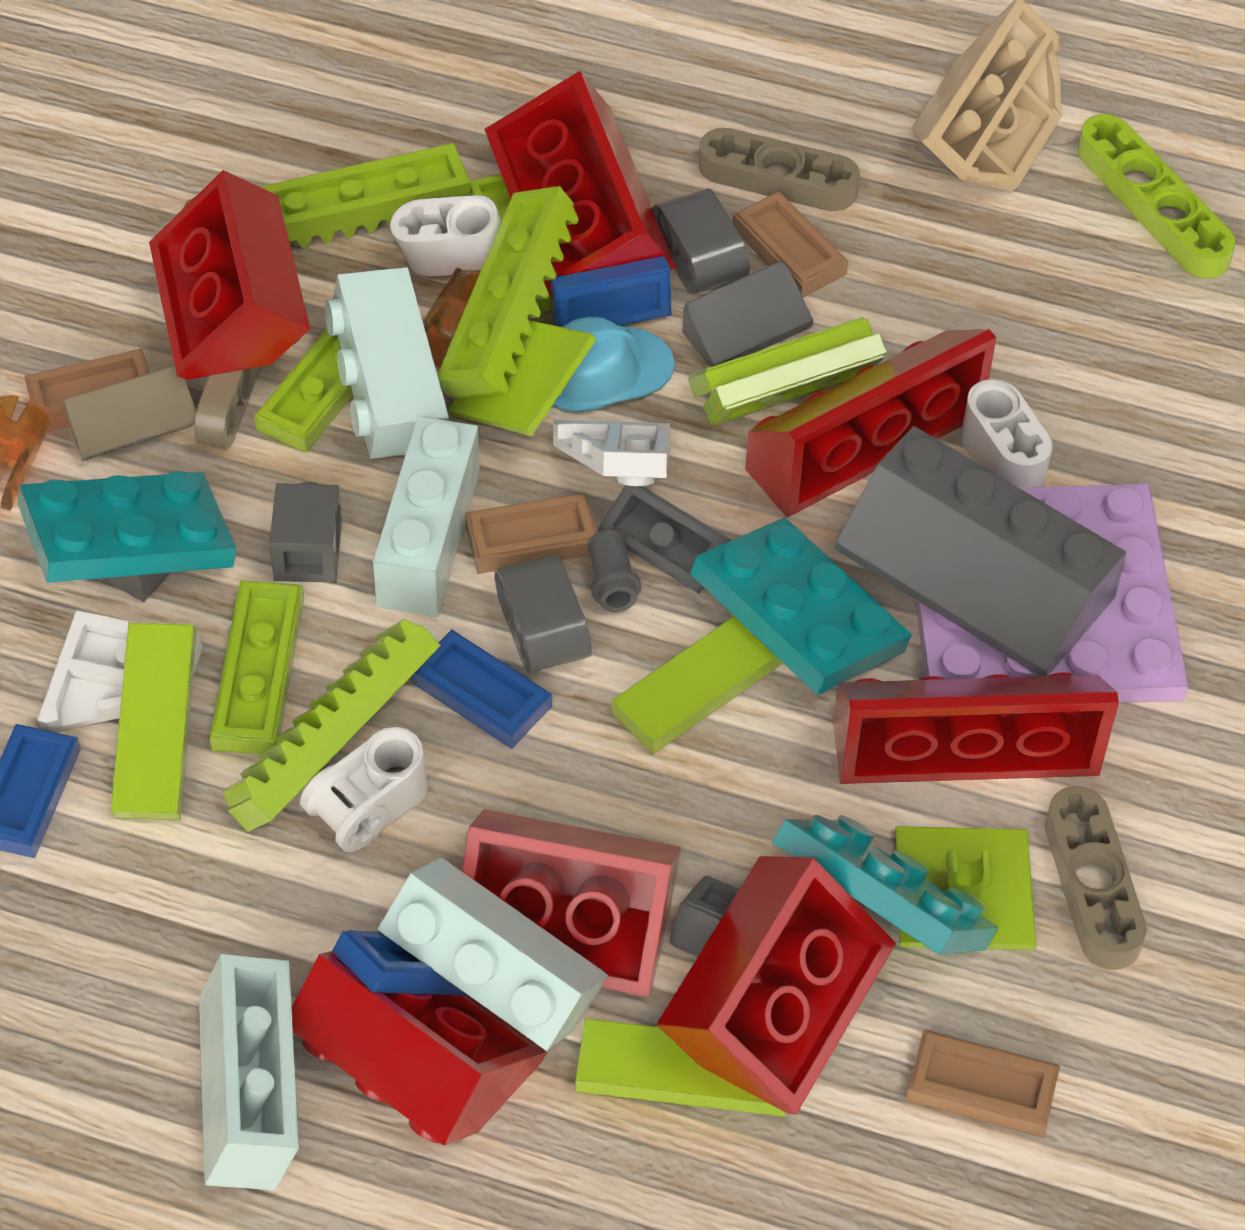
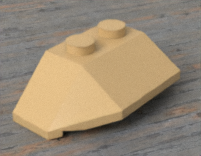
[912,0,1062,192]

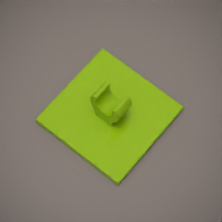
[447,320,597,436]
[895,826,1036,950]

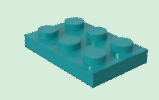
[18,471,236,583]
[690,517,912,695]
[772,815,999,955]

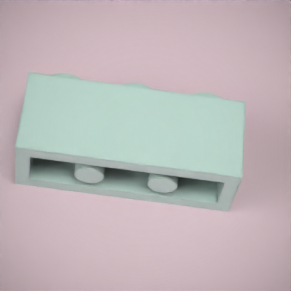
[325,267,449,459]
[373,416,480,617]
[377,857,609,1051]
[199,954,299,1190]

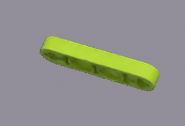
[1078,114,1236,278]

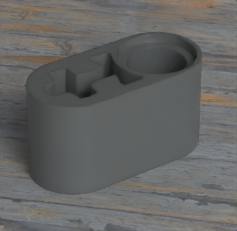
[652,188,750,294]
[494,553,592,673]

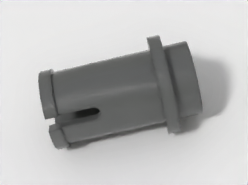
[587,530,641,612]

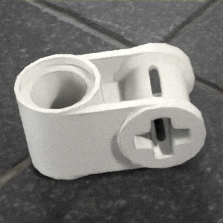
[300,727,428,853]

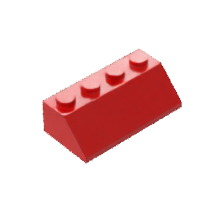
[484,71,677,297]
[745,329,997,518]
[833,672,1119,784]

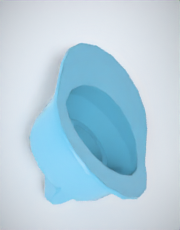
[552,316,675,412]

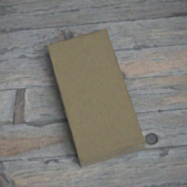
[62,366,196,461]

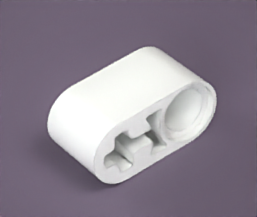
[390,195,502,277]
[961,379,1053,489]

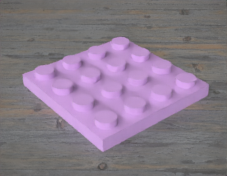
[915,484,1188,703]

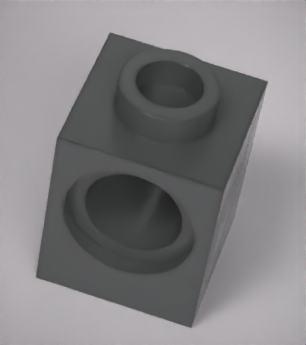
[269,482,342,583]

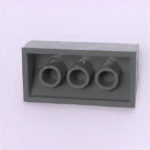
[835,426,1127,676]

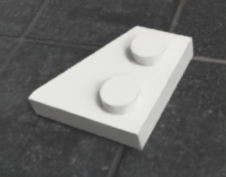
[553,420,671,486]
[37,610,203,732]

